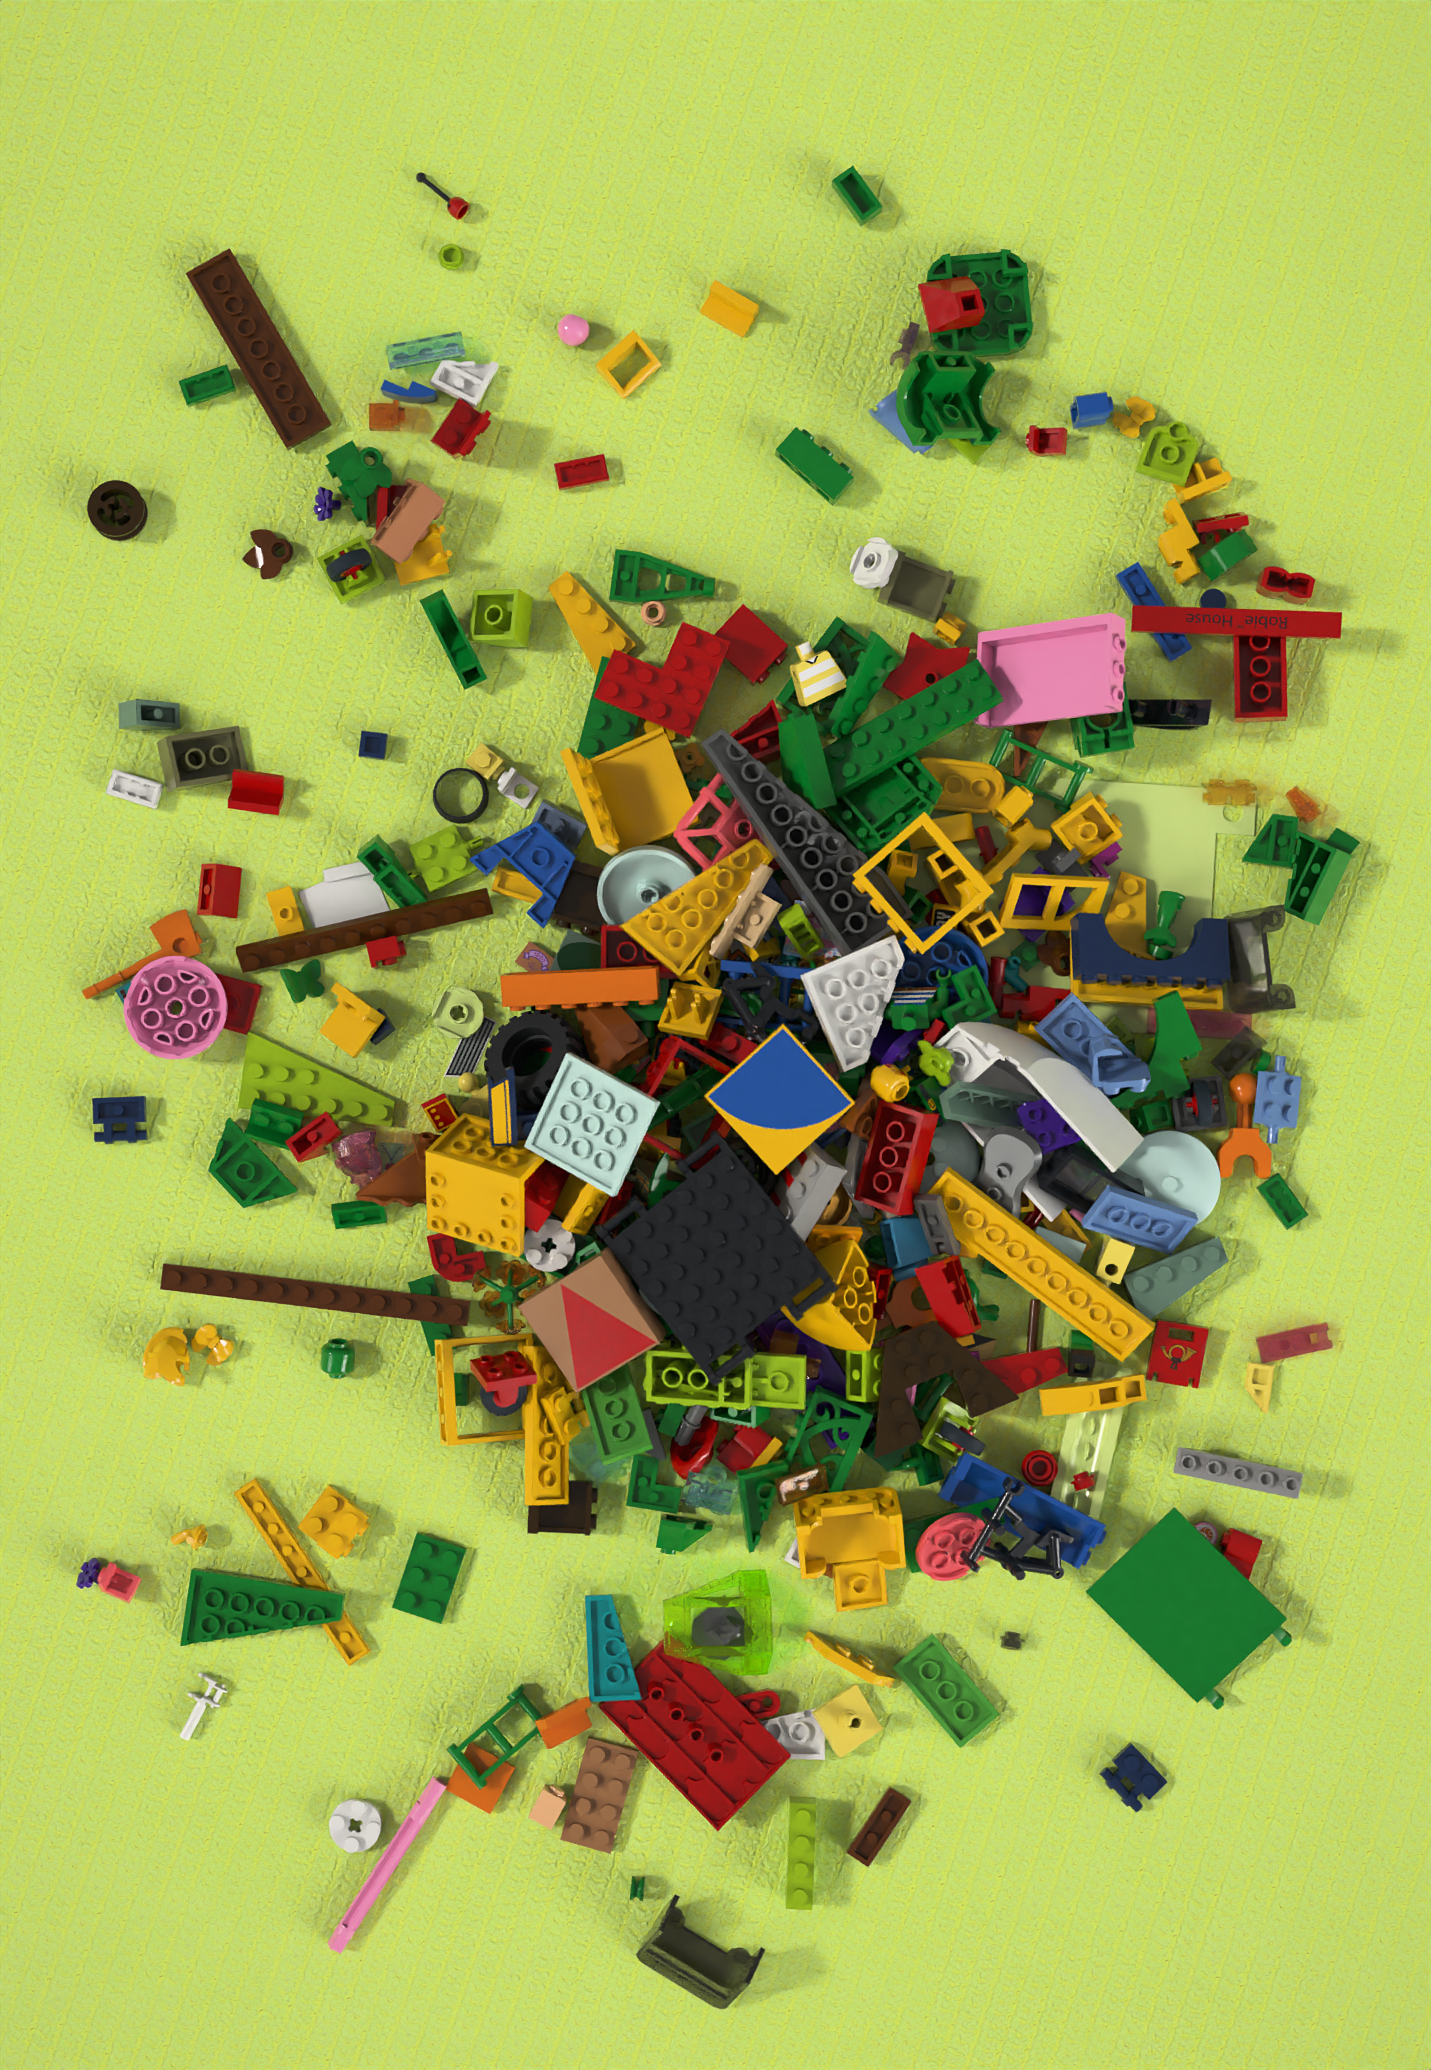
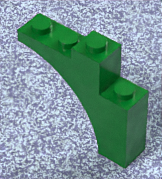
[1109,989,1203,1110]

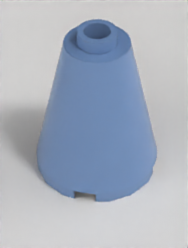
[868,389,934,455]

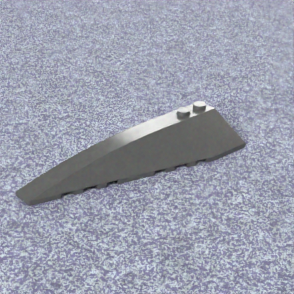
[700,728,914,957]

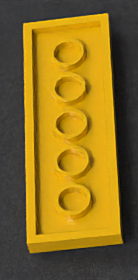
[525,1346,569,1505]

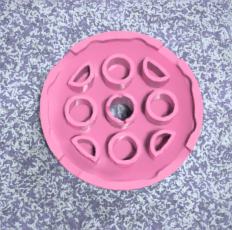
[124,956,227,1059]

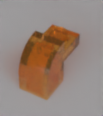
[769,1329,821,1379]

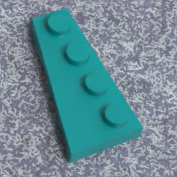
[585,1594,642,1702]

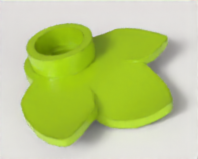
[917,1040,954,1087]

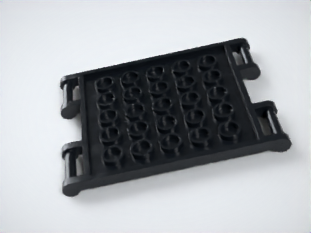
[594,1129,839,1387]

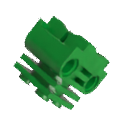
[1070,681,1135,758]

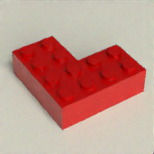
[594,621,730,740]

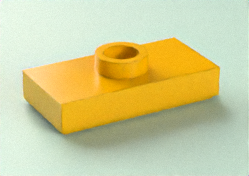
[266,886,305,936]

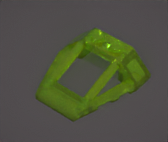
[663,1569,773,1676]

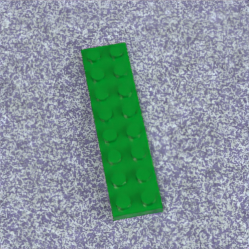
[823,659,1004,799]

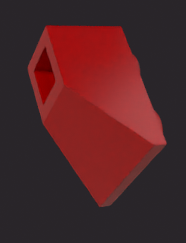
[918,276,985,333]

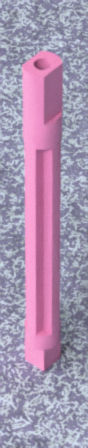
[327,1776,447,1954]

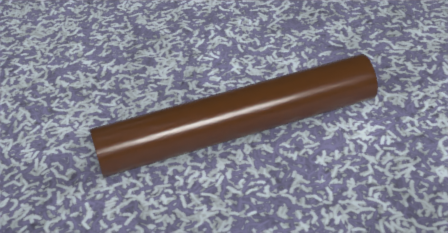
[1026,1299,1041,1351]

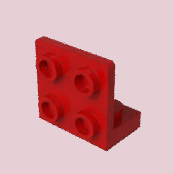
[430,398,491,459]

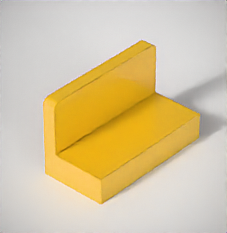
[700,280,759,338]

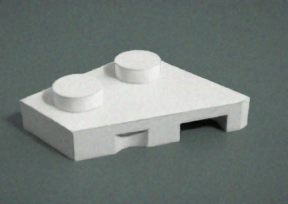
[430,360,499,408]

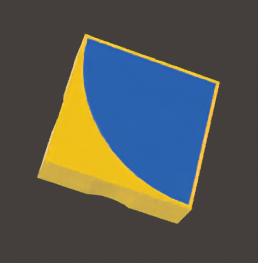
[704,1023,855,1175]

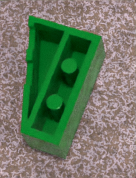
[1283,831,1352,926]

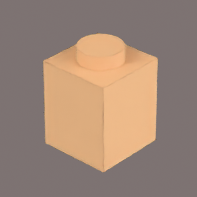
[528,1784,567,1830]

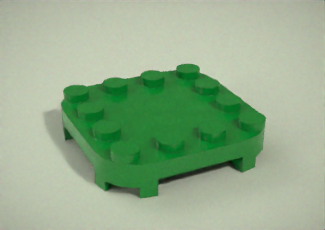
[926,249,1033,358]

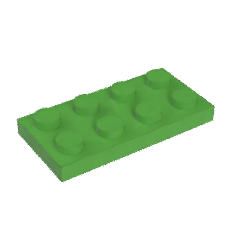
[581,1363,653,1466]
[892,1633,1000,1748]

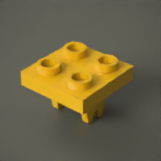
[658,981,724,1040]

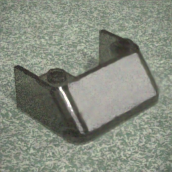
[636,1894,766,2009]

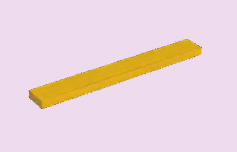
[234,1478,371,1666]

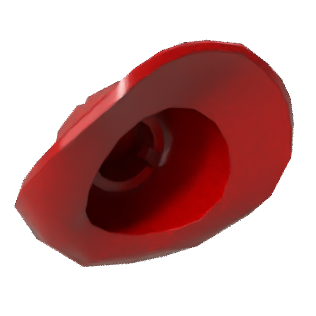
[670,1416,719,1480]

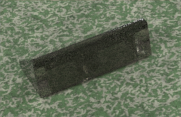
[1210,1026,1267,1080]

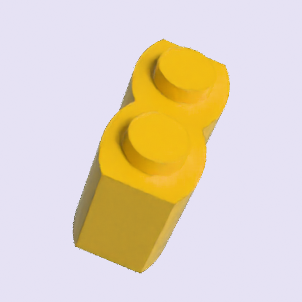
[991,786,1034,829]

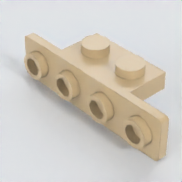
[709,863,782,960]

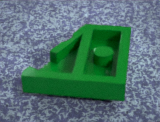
[1241,814,1299,869]

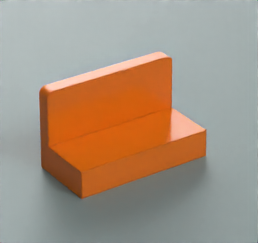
[535,1696,592,1749]

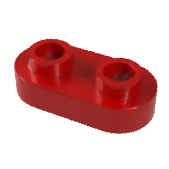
[735,1689,781,1719]

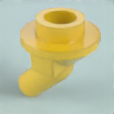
[171,1524,208,1550]

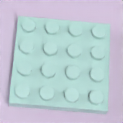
[524,1052,660,1197]

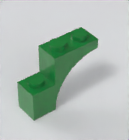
[419,589,487,690]

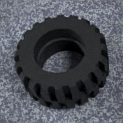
[484,1010,588,1111]

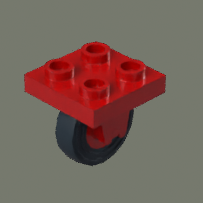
[470,1351,537,1416]

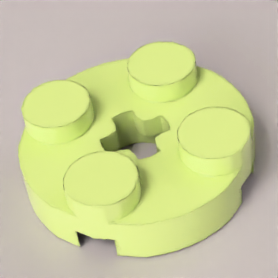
[432,987,484,1039]

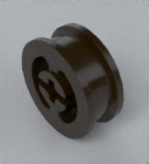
[87,480,148,541]

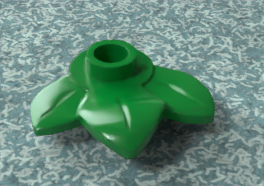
[340,447,392,498]

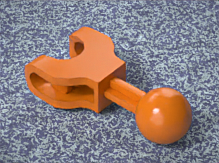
[1216,1073,1272,1179]
[875,1275,937,1333]

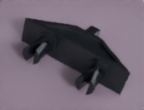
[1128,699,1212,731]

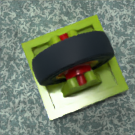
[317,535,387,605]
[917,1396,986,1463]

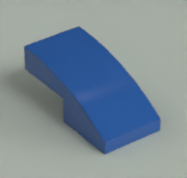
[381,380,438,404]

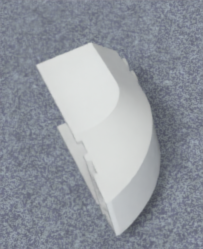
[933,1022,1144,1222]

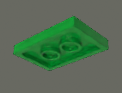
[392,1532,467,1624]

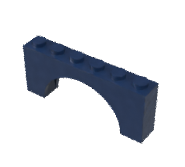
[1070,913,1231,989]

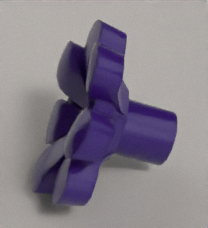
[314,487,341,521]

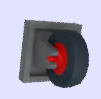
[1170,1075,1228,1132]

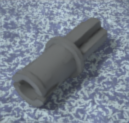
[674,1405,709,1446]

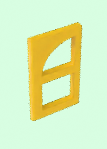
[997,873,1109,931]

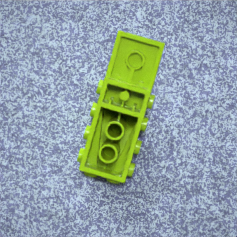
[643,1339,806,1410]

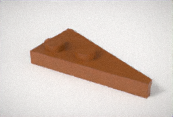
[839,1088,879,1143]

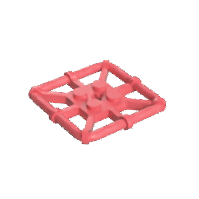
[674,773,780,874]

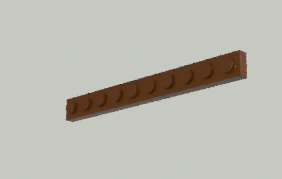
[236,888,493,973]

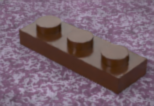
[846,1785,912,1868]

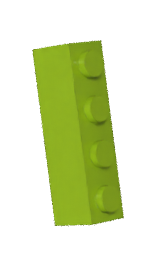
[785,1796,816,1910]

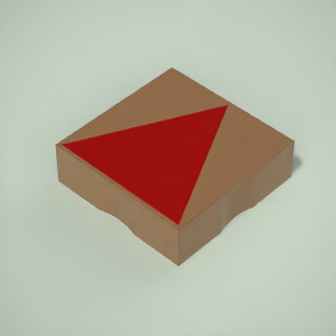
[518,1247,668,1393]

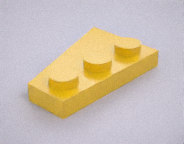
[1104,871,1146,953]

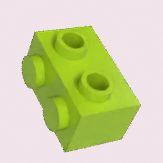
[846,1346,883,1402]

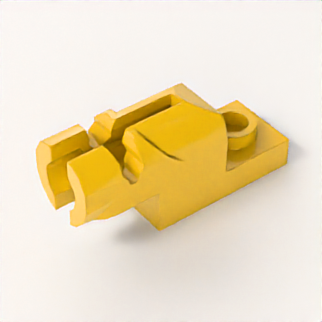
[1157,498,1201,585]

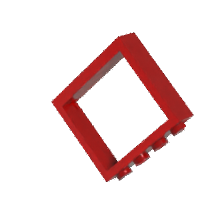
[637,1035,732,1171]

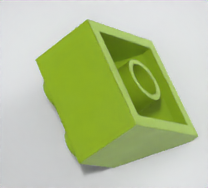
[468,589,533,648]

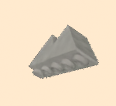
[1173,1447,1303,1499]

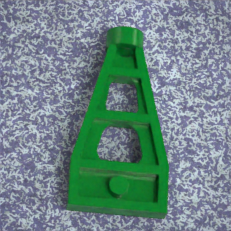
[609,549,715,604]

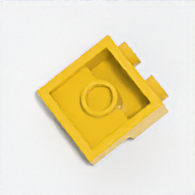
[1050,791,1124,866]
[297,1484,371,1560]

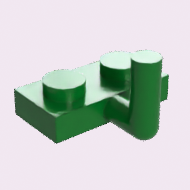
[884,1430,945,1486]

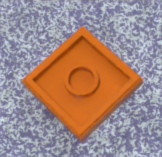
[445,1742,516,1814]

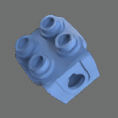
[1088,1034,1151,1095]

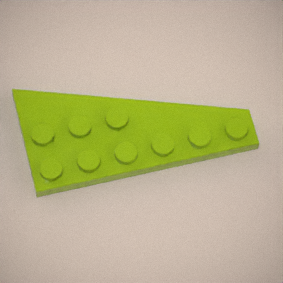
[238,1031,396,1127]

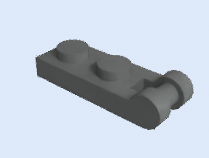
[913,1193,961,1256]

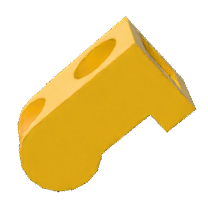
[885,849,918,897]

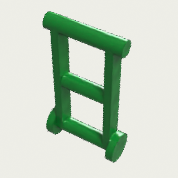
[988,728,1094,814]
[446,1684,543,1790]

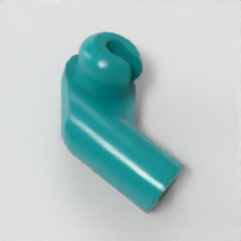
[1004,955,1028,993]

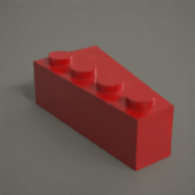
[980,1346,1069,1395]

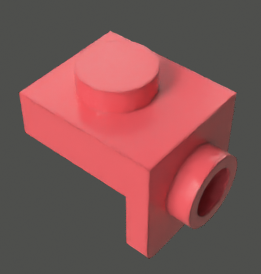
[97,1562,142,1604]

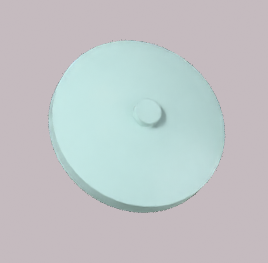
[597,845,697,924]
[1118,1130,1221,1227]

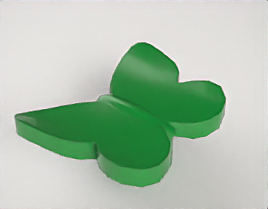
[280,959,325,1004]

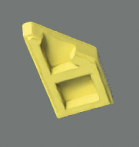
[1244,1361,1275,1413]

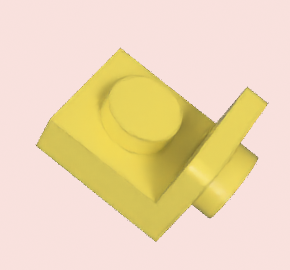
[465,742,506,783]

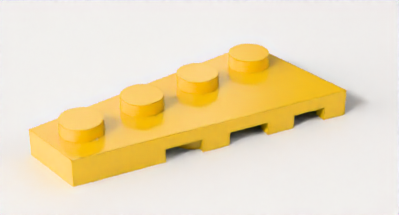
[548,570,637,676]

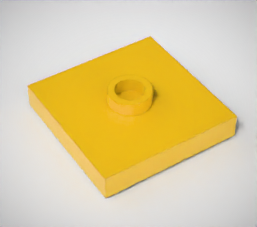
[831,1558,888,1612]

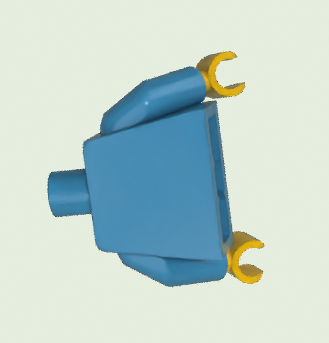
[866,1210,934,1286]

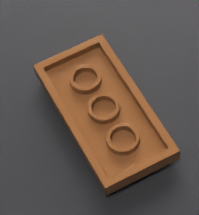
[560,1736,639,1854]

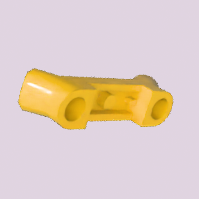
[954,818,1052,913]

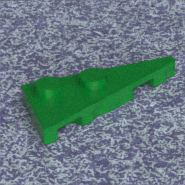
[736,1459,788,1553]

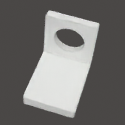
[497,767,539,809]

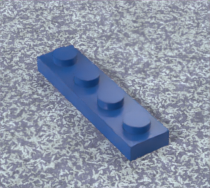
[1115,562,1192,663]

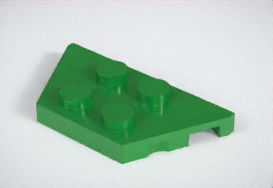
[208,1117,298,1208]

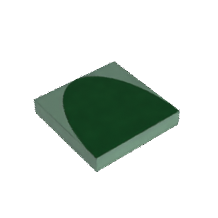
[549,929,601,971]

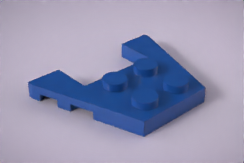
[470,820,577,928]

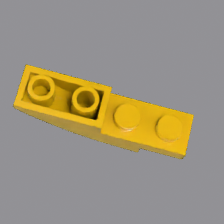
[1039,1373,1147,1416]

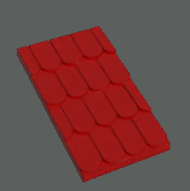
[598,1631,791,1831]

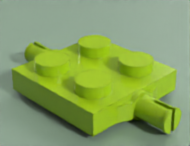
[406,824,485,894]

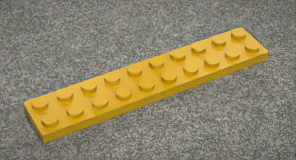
[925,1167,1155,1362]

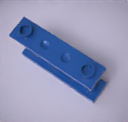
[716,959,823,1036]

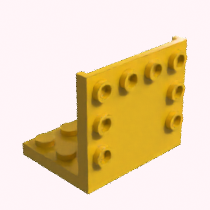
[560,727,701,857]
[425,1113,545,1257]

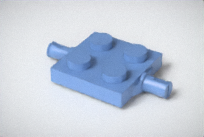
[1253,1055,1302,1144]

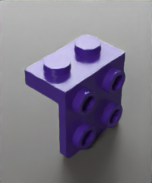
[998,866,1075,942]
[870,1018,926,1065]
[1017,1098,1082,1155]

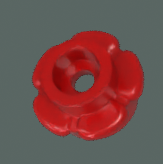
[1071,1471,1095,1491]

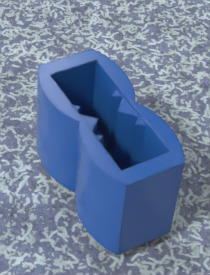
[1070,391,1113,429]

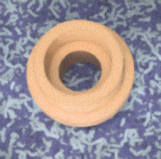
[641,601,666,626]

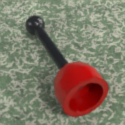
[416,172,469,220]

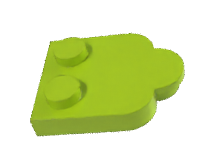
[1136,421,1198,487]

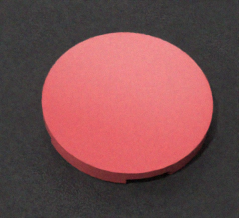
[915,1512,991,1581]

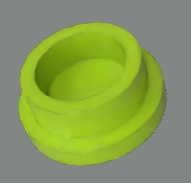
[438,244,464,270]

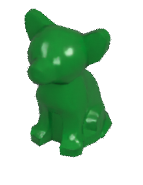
[1143,891,1185,948]

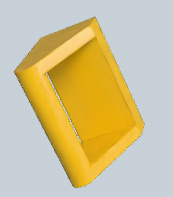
[596,330,661,399]

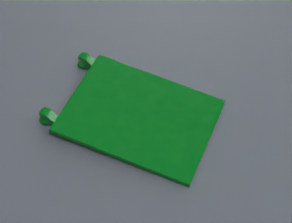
[1086,1507,1292,1709]

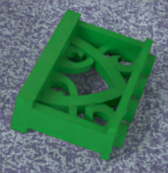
[775,617,870,738]
[779,1385,875,1495]

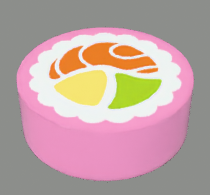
[1194,1521,1218,1545]

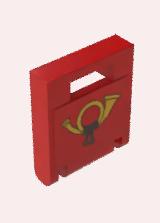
[1146,1318,1209,1389]

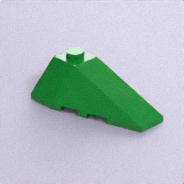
[902,1496,1005,1573]

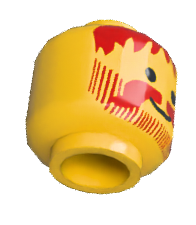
[870,1063,909,1102]

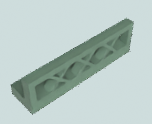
[939,1080,1038,1130]

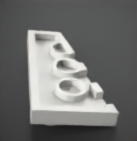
[760,1707,825,1760]

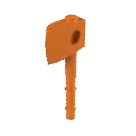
[82,909,203,999]

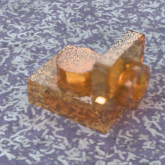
[369,400,405,431]

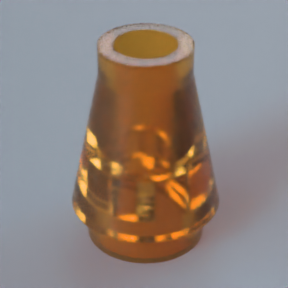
[1285,786,1322,825]

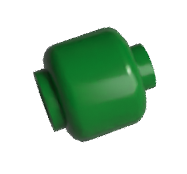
[320,1338,355,1379]

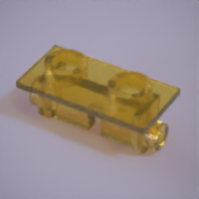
[1202,779,1257,806]

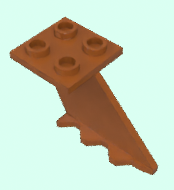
[356,1132,441,1207]

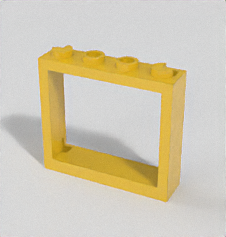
[852,812,994,954]
[435,1332,536,1446]

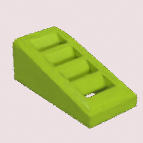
[777,903,825,959]

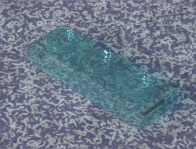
[386,331,466,370]

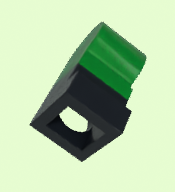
[1068,1329,1096,1378]

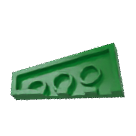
[824,631,901,739]

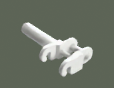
[180,1672,228,1740]

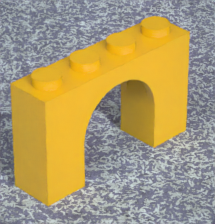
[923,849,1005,949]

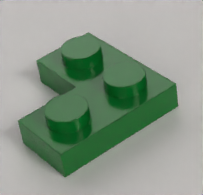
[941,964,997,1031]
[626,1454,681,1514]

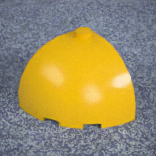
[780,1240,877,1351]

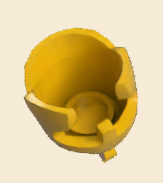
[143,1327,190,1386]

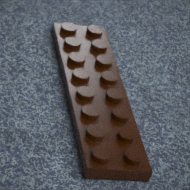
[186,248,332,450]

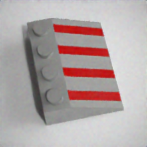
[769,1141,847,1241]

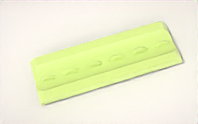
[1049,1360,1132,1520]

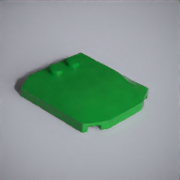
[823,754,943,853]

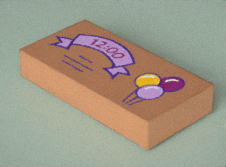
[515,941,554,972]

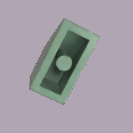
[118,699,180,731]

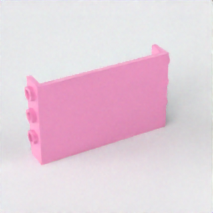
[974,613,1126,728]

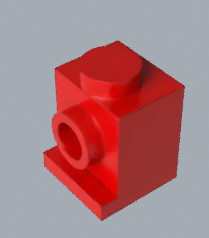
[366,935,407,969]

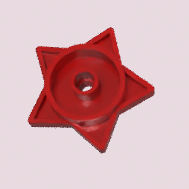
[882,632,970,700]

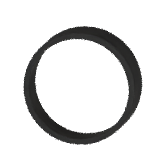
[433,768,489,824]

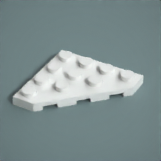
[800,935,905,1072]

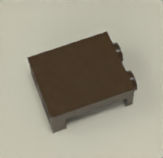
[551,860,605,936]
[527,1480,598,1536]

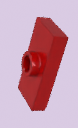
[554,454,609,491]

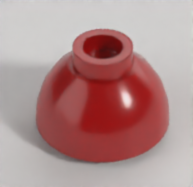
[1021,1450,1058,1486]

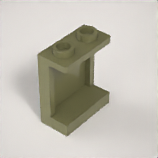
[877,549,956,623]

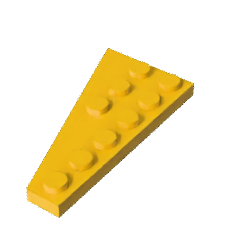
[619,839,774,976]
[1070,926,1223,1012]

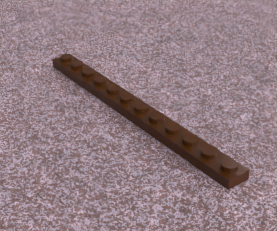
[160,1263,471,1326]

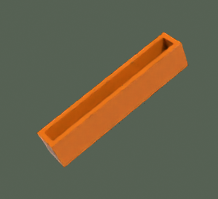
[500,965,661,1011]

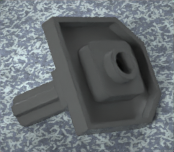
[691,1594,756,1660]

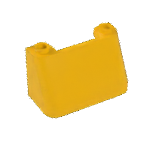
[793,1487,906,1579]

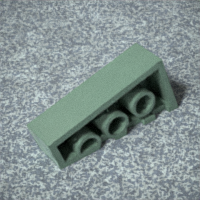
[1121,1236,1229,1319]

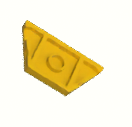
[803,1630,896,1688]

